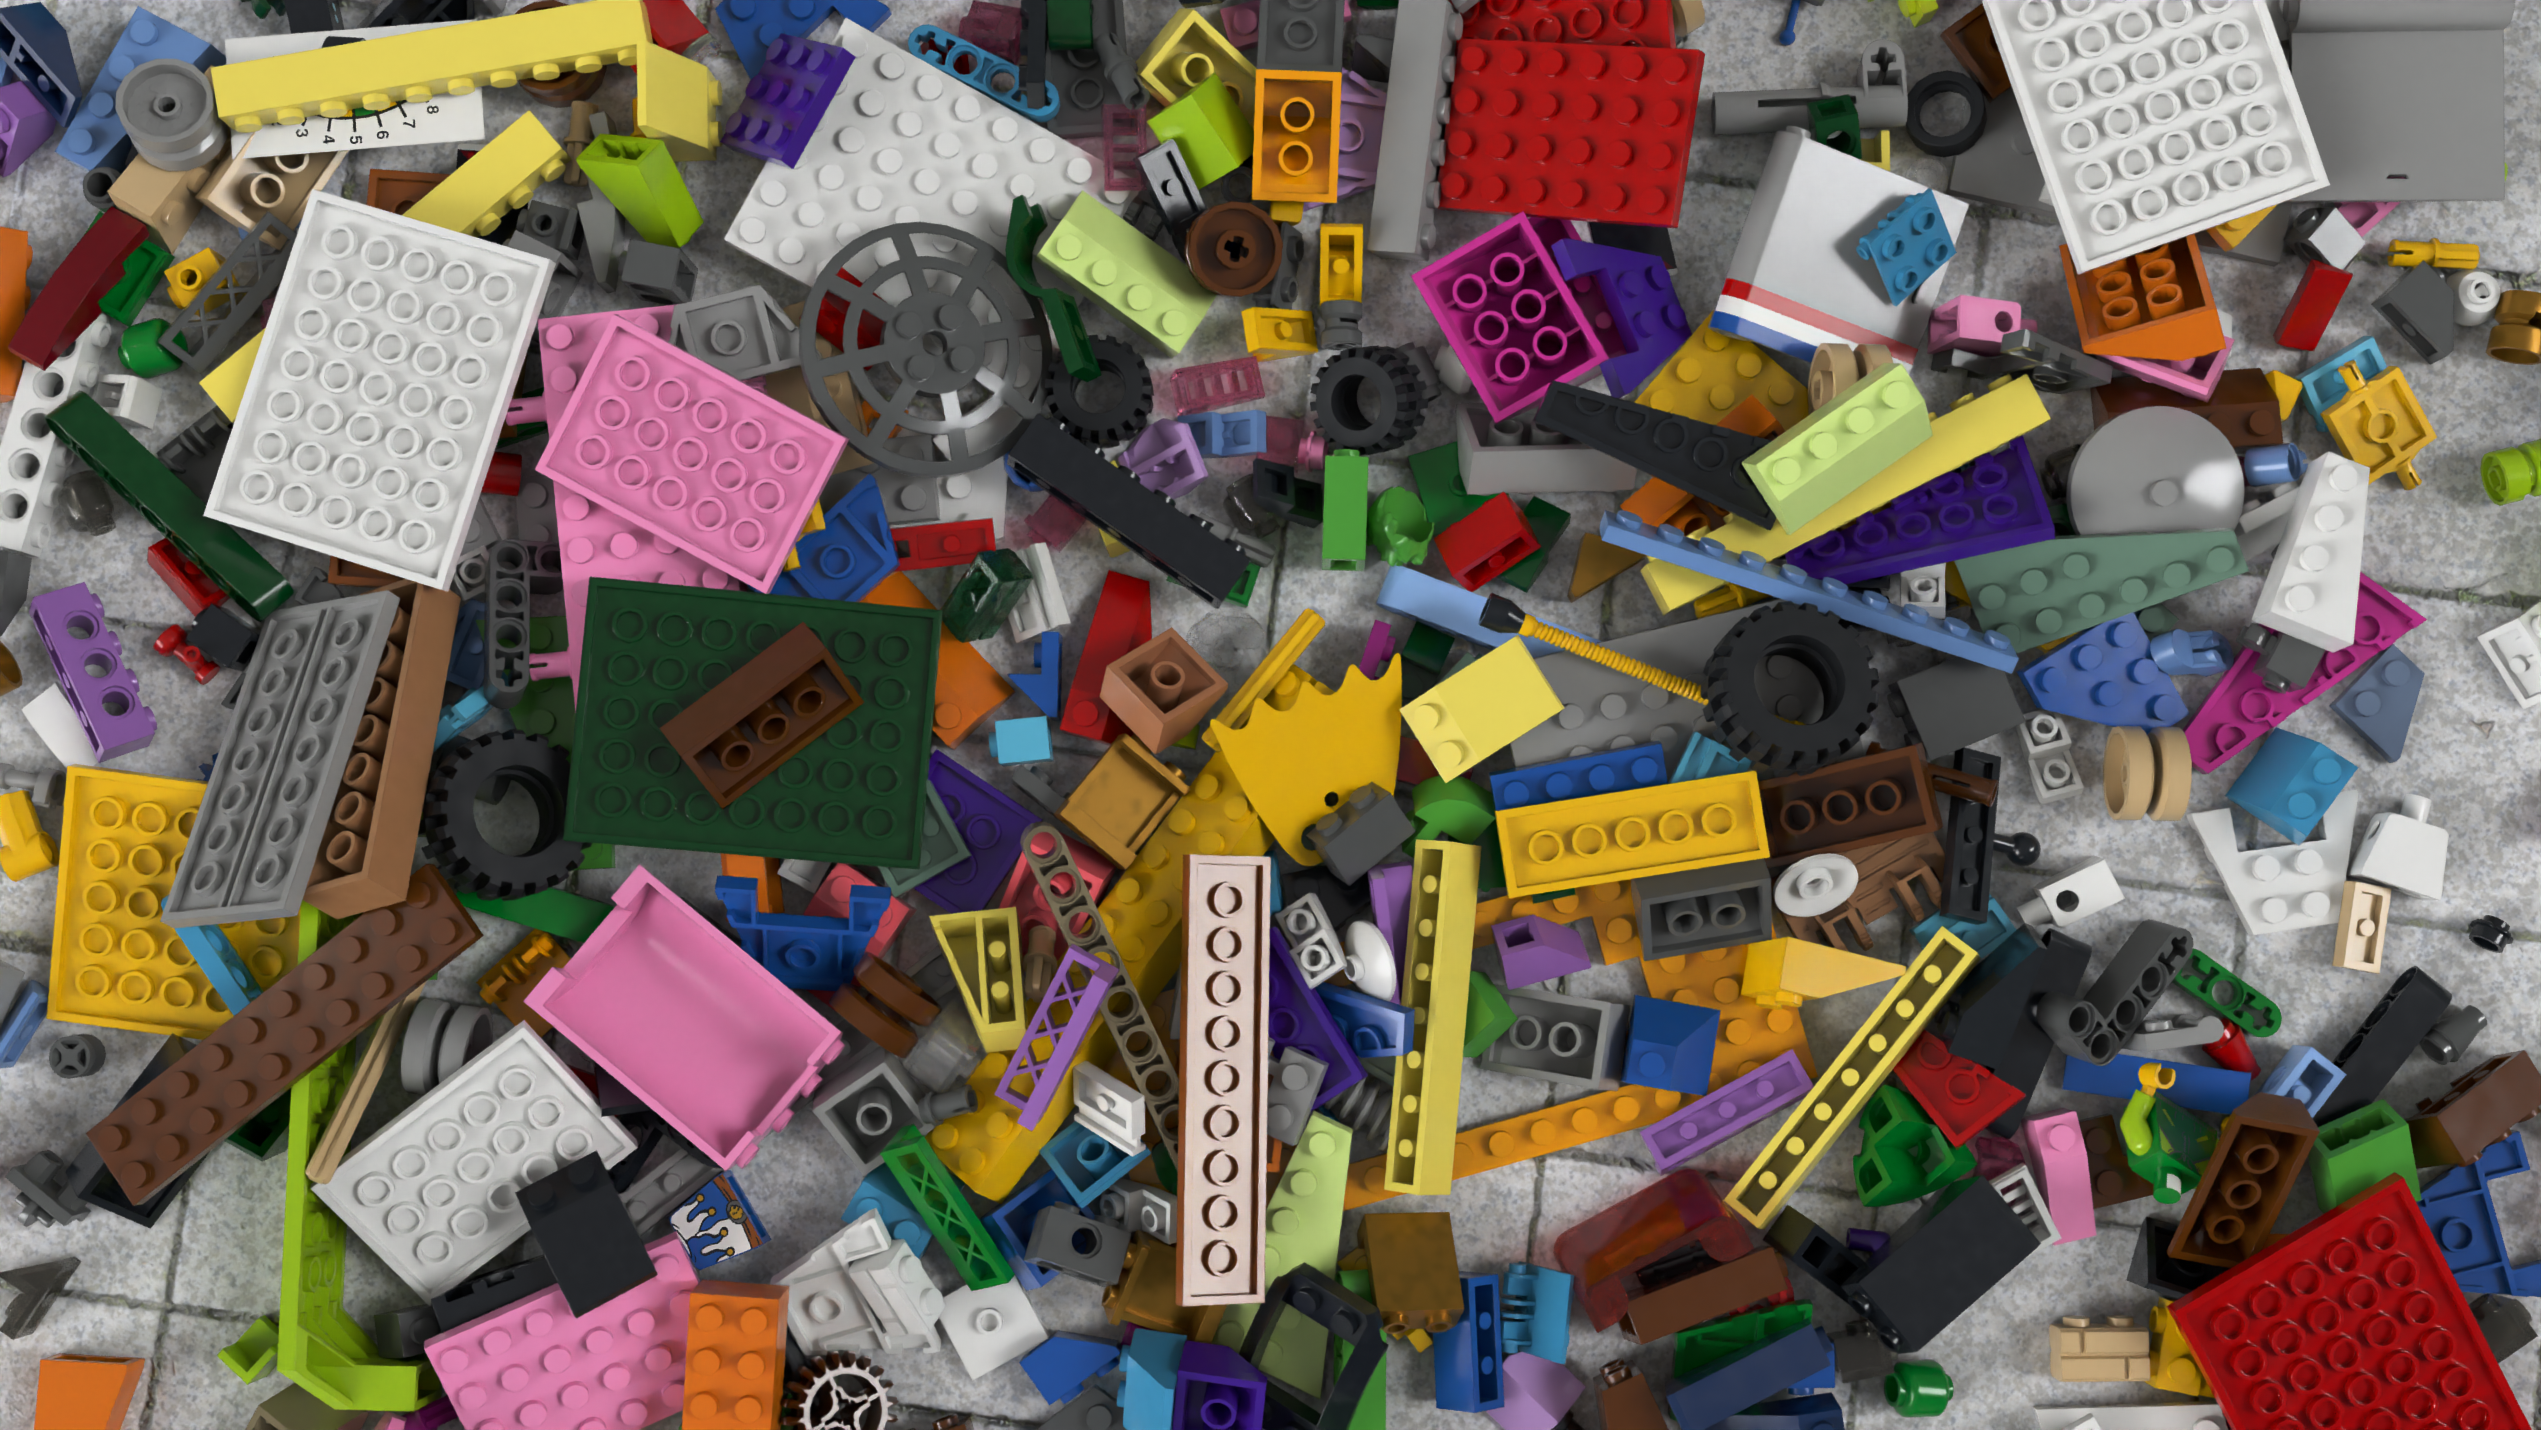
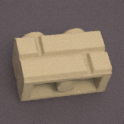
[2049,1315,2150,1382]

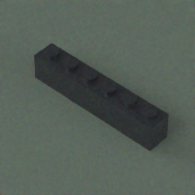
[1007,413,1251,610]

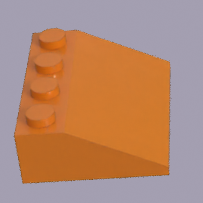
[2059,234,2227,361]

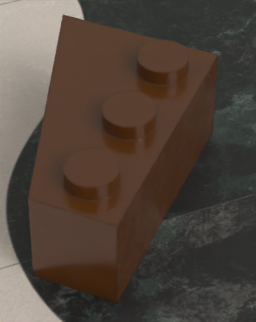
[2404,1050,2541,1169]

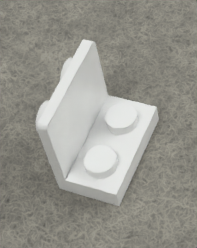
[2477,599,2541,710]

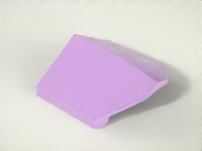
[1118,418,1209,499]
[1486,1352,1586,1430]

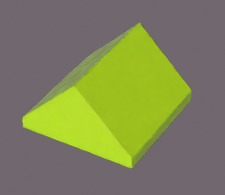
[1146,73,1254,190]

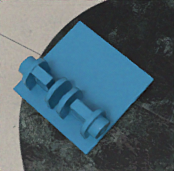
[1856,188,1957,306]
[1500,1261,1574,1364]

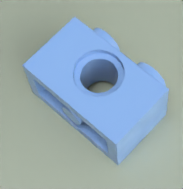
[2254,1045,2346,1118]

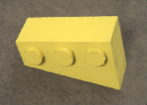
[929,907,1028,1053]

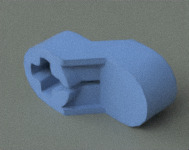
[2150,629,2234,677]

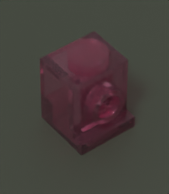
[959,0,1022,65]

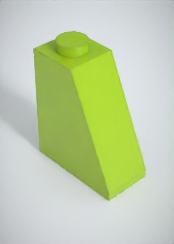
[575,133,704,248]

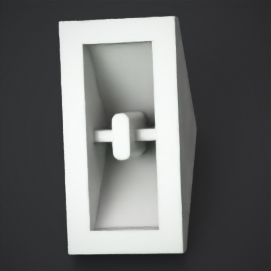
[92,374,163,429]

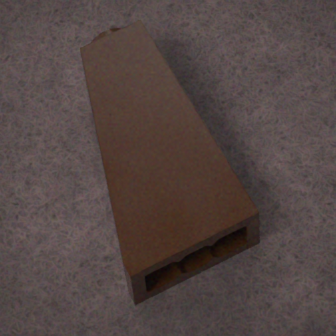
[1609,1245,1788,1345]

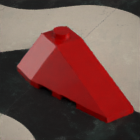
[1060,570,1152,746]

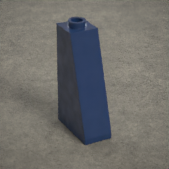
[1665,1318,1834,1430]

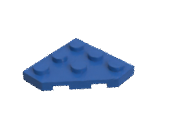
[2017,612,2190,735]

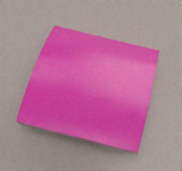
[1411,211,1627,424]

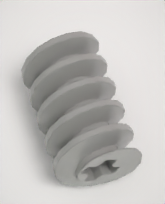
[1324,1070,1393,1152]

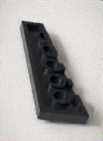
[1533,380,1776,530]

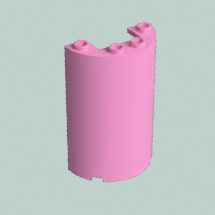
[523,864,845,1171]

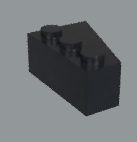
[431,1254,558,1333]

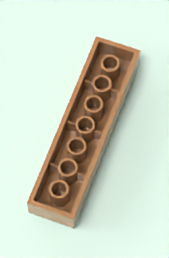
[303,579,461,919]

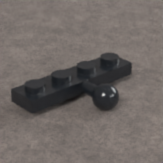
[1939,747,2041,925]

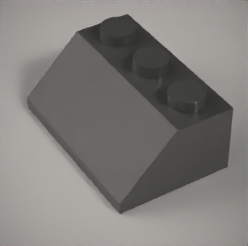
[1631,858,1772,961]

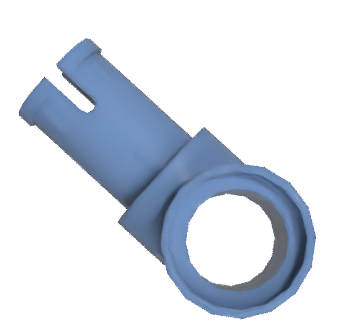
[2244,443,2308,487]

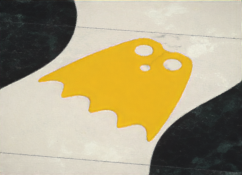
[1210,653,1402,866]

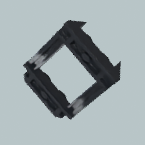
[1239,1262,1389,1430]

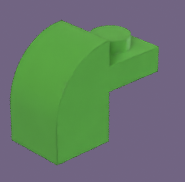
[1401,775,1496,858]

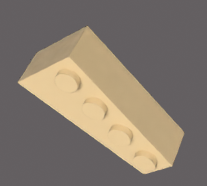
[107,65,231,255]

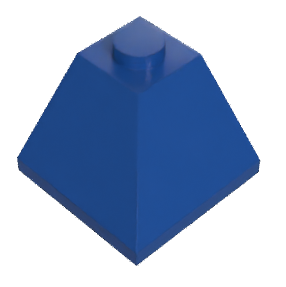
[1620,995,1721,1096]

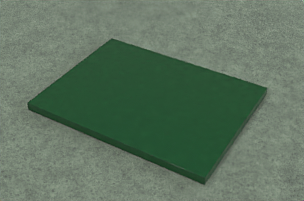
[563,577,943,870]

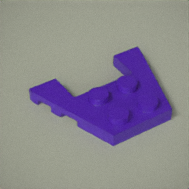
[1551,238,1692,399]

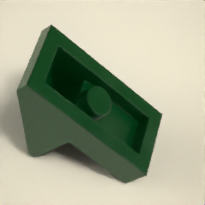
[1401,621,1455,707]
[224,1088,291,1162]

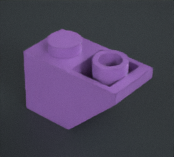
[0,80,57,177]
[1491,914,1591,990]

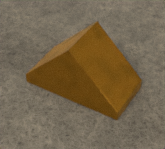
[1567,532,1647,603]

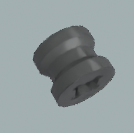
[49,1034,106,1079]

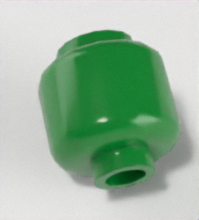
[118,318,188,379]
[1884,1359,1954,1418]

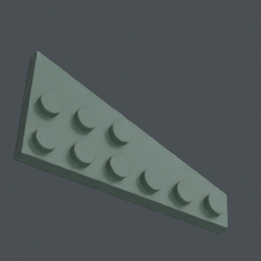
[1954,527,2249,654]

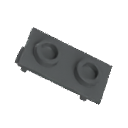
[1252,222,1304,310]

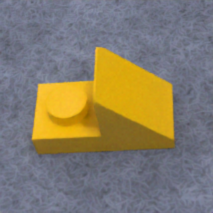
[1320,223,1363,306]
[1241,307,1318,362]

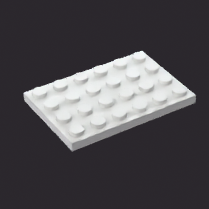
[310,1020,638,1306]

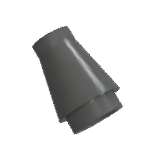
[2420,1005,2487,1065]

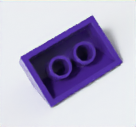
[1172,1340,1267,1430]

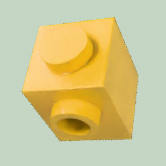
[164,247,240,317]

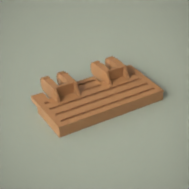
[1771,832,1945,952]

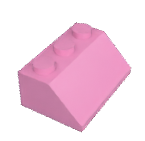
[2081,335,2235,403]

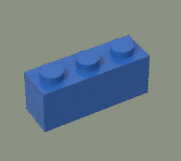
[1433,1271,1505,1413]

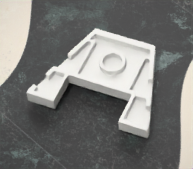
[2187,790,2358,935]
[770,1208,941,1355]

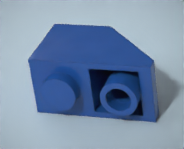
[1019,1330,1123,1405]

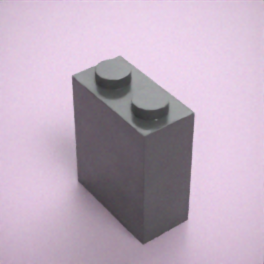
[1887,657,2026,762]

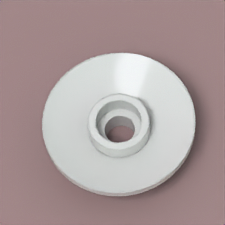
[1773,853,1858,917]
[1344,920,1396,1001]

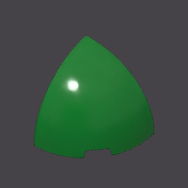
[1853,1085,1978,1207]

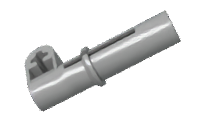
[1711,39,1908,135]

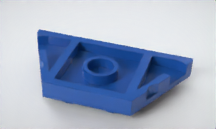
[747,473,900,602]

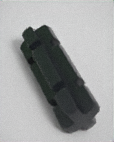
[1634,1236,1720,1286]

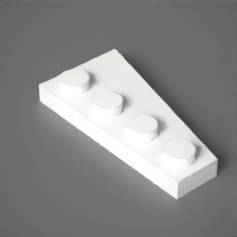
[2033,1401,2228,1430]

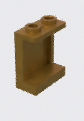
[1053,733,1191,870]
[1357,1212,1464,1334]
[1102,1230,1227,1344]

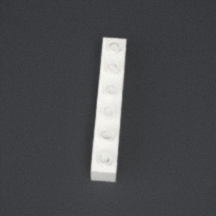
[0,313,111,557]

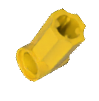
[0,790,60,882]

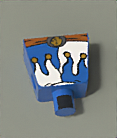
[668,1169,772,1270]

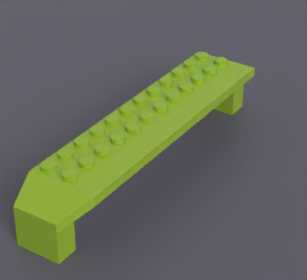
[277,812,442,1412]

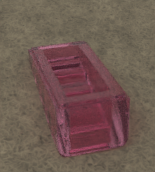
[1101,104,1147,191]
[1170,356,1265,416]

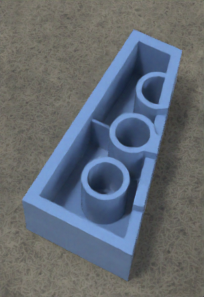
[55,6,226,174]

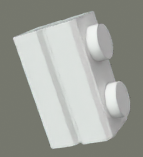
[848,1239,946,1337]

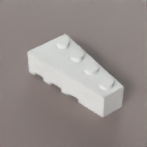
[2252,451,2370,653]

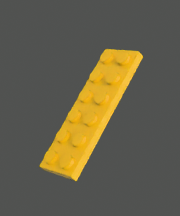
[1495,770,1770,898]

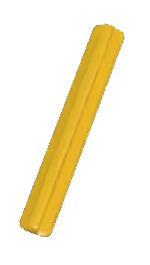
[1201,608,1326,752]

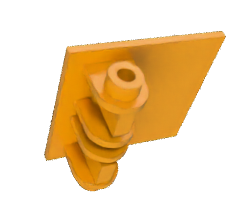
[476,929,571,1038]

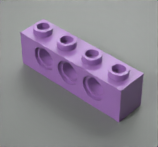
[29,582,157,763]

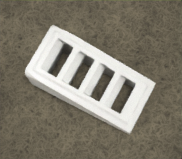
[1988,1163,2061,1258]

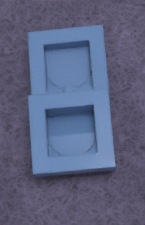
[1178,410,1267,459]

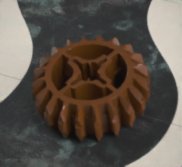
[780,1350,899,1430]

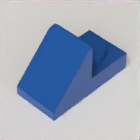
[1007,632,1063,721]

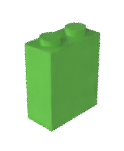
[1322,449,1369,571]
[2308,1099,2422,1214]

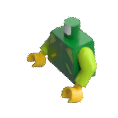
[2120,1062,2230,1204]

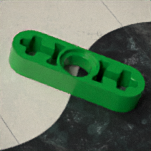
[2172,948,2282,1038]

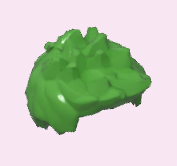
[1366,486,1435,567]

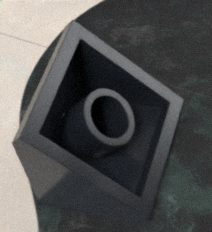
[2126,1216,2231,1299]

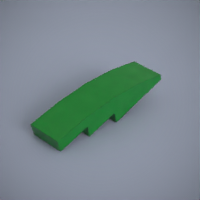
[456,887,615,943]

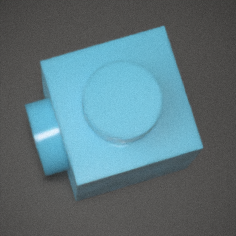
[989,716,1054,767]

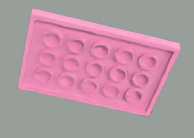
[535,314,849,594]
[424,1231,700,1430]

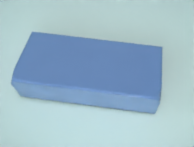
[0,980,49,1068]

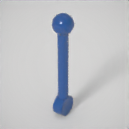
[1779,0,1801,46]

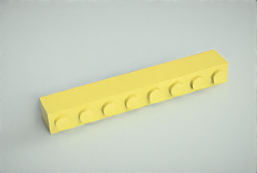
[1384,839,1482,1195]
[1724,926,1981,1230]

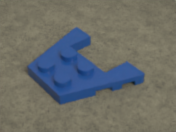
[715,0,892,80]
[715,875,891,991]
[2416,1130,2541,1297]

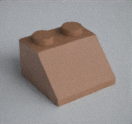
[1100,627,1229,755]

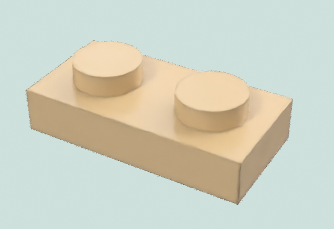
[2332,881,2392,974]

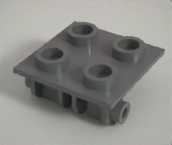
[156,405,234,505]

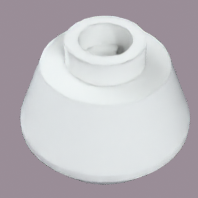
[2446,269,2500,326]
[1434,345,1473,395]

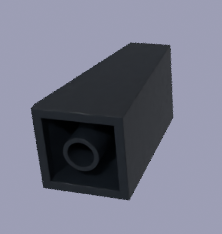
[1841,1175,2041,1354]

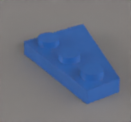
[1315,982,1415,1058]

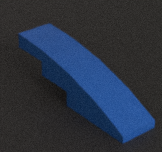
[2062,1054,2252,1114]

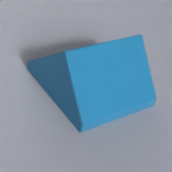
[1039,1121,1152,1208]

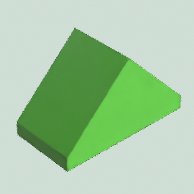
[1463,971,1518,1058]

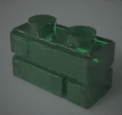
[940,548,1034,643]

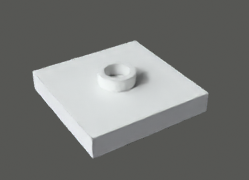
[939,1275,1050,1381]

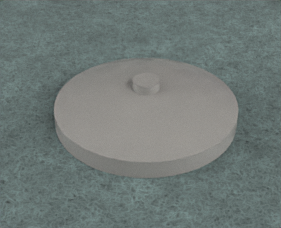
[2066,406,2244,535]

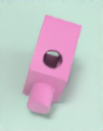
[1927,295,2037,357]

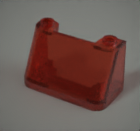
[1553,1168,1754,1333]

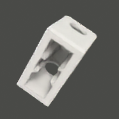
[2346,794,2449,901]
[2016,856,2125,929]

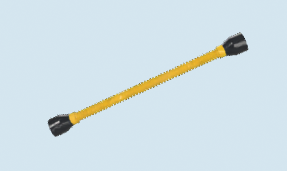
[1478,593,1811,725]

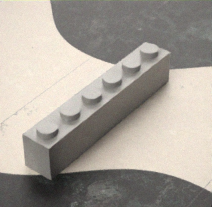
[1367,0,1463,262]

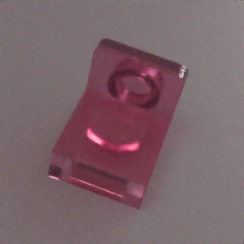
[1256,415,1304,473]
[1024,495,1086,553]
[1972,1137,2027,1207]

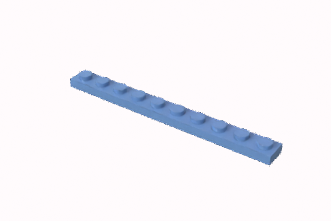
[1599,510,2019,674]

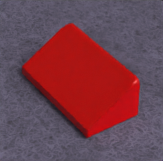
[2273,259,2353,351]
[147,538,230,617]

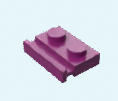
[1359,620,1396,680]

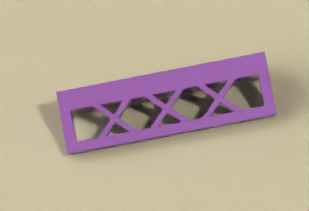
[1367,861,1413,1005]
[994,944,1120,1131]
[1640,1049,1814,1176]

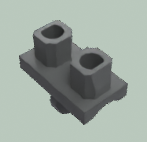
[5,1150,91,1228]

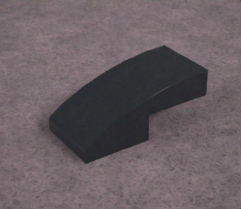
[1253,458,1323,528]

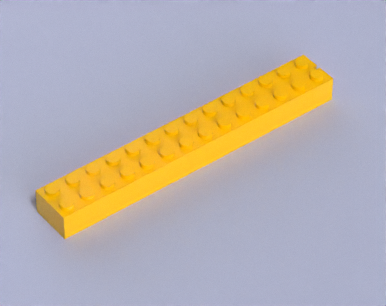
[925,664,1335,1204]

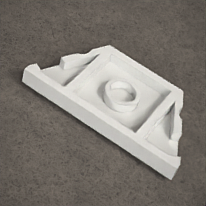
[889,456,1009,571]

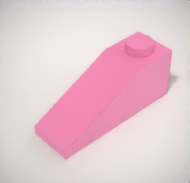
[2021,1108,2097,1245]

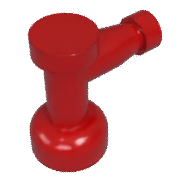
[153,624,220,685]

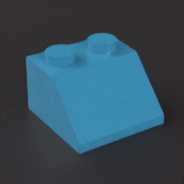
[2225,727,2359,846]
[841,1162,965,1260]
[1117,1328,1187,1430]

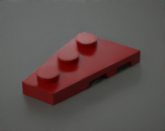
[1893,1030,2027,1149]

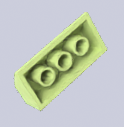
[1034,190,1217,358]
[1741,363,1933,535]

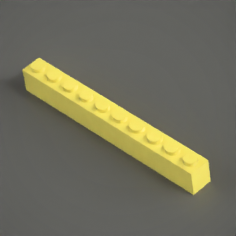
[211,0,653,133]
[199,110,571,423]
[1640,374,2051,616]

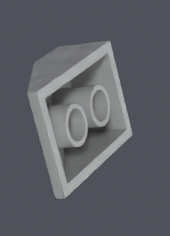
[1480,984,1631,1091]

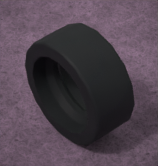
[1905,70,1987,158]

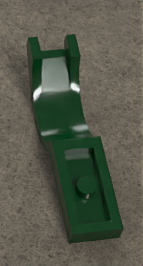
[1005,195,1102,382]

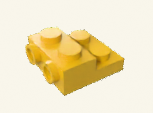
[2144,1296,2215,1398]

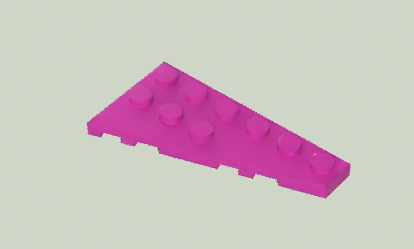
[2182,572,2427,775]

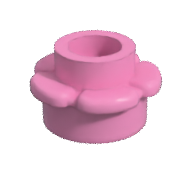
[1298,431,1329,472]

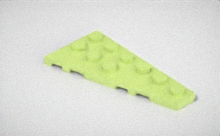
[1211,1111,1353,1399]

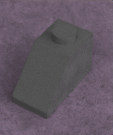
[2371,260,2454,365]

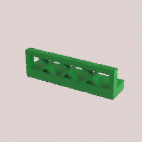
[880,1124,1015,1291]

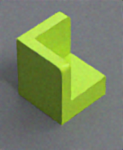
[217,1315,279,1385]

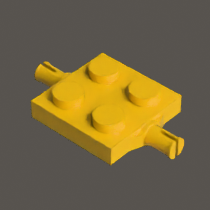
[2320,360,2437,490]

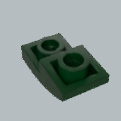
[1496,496,1571,593]

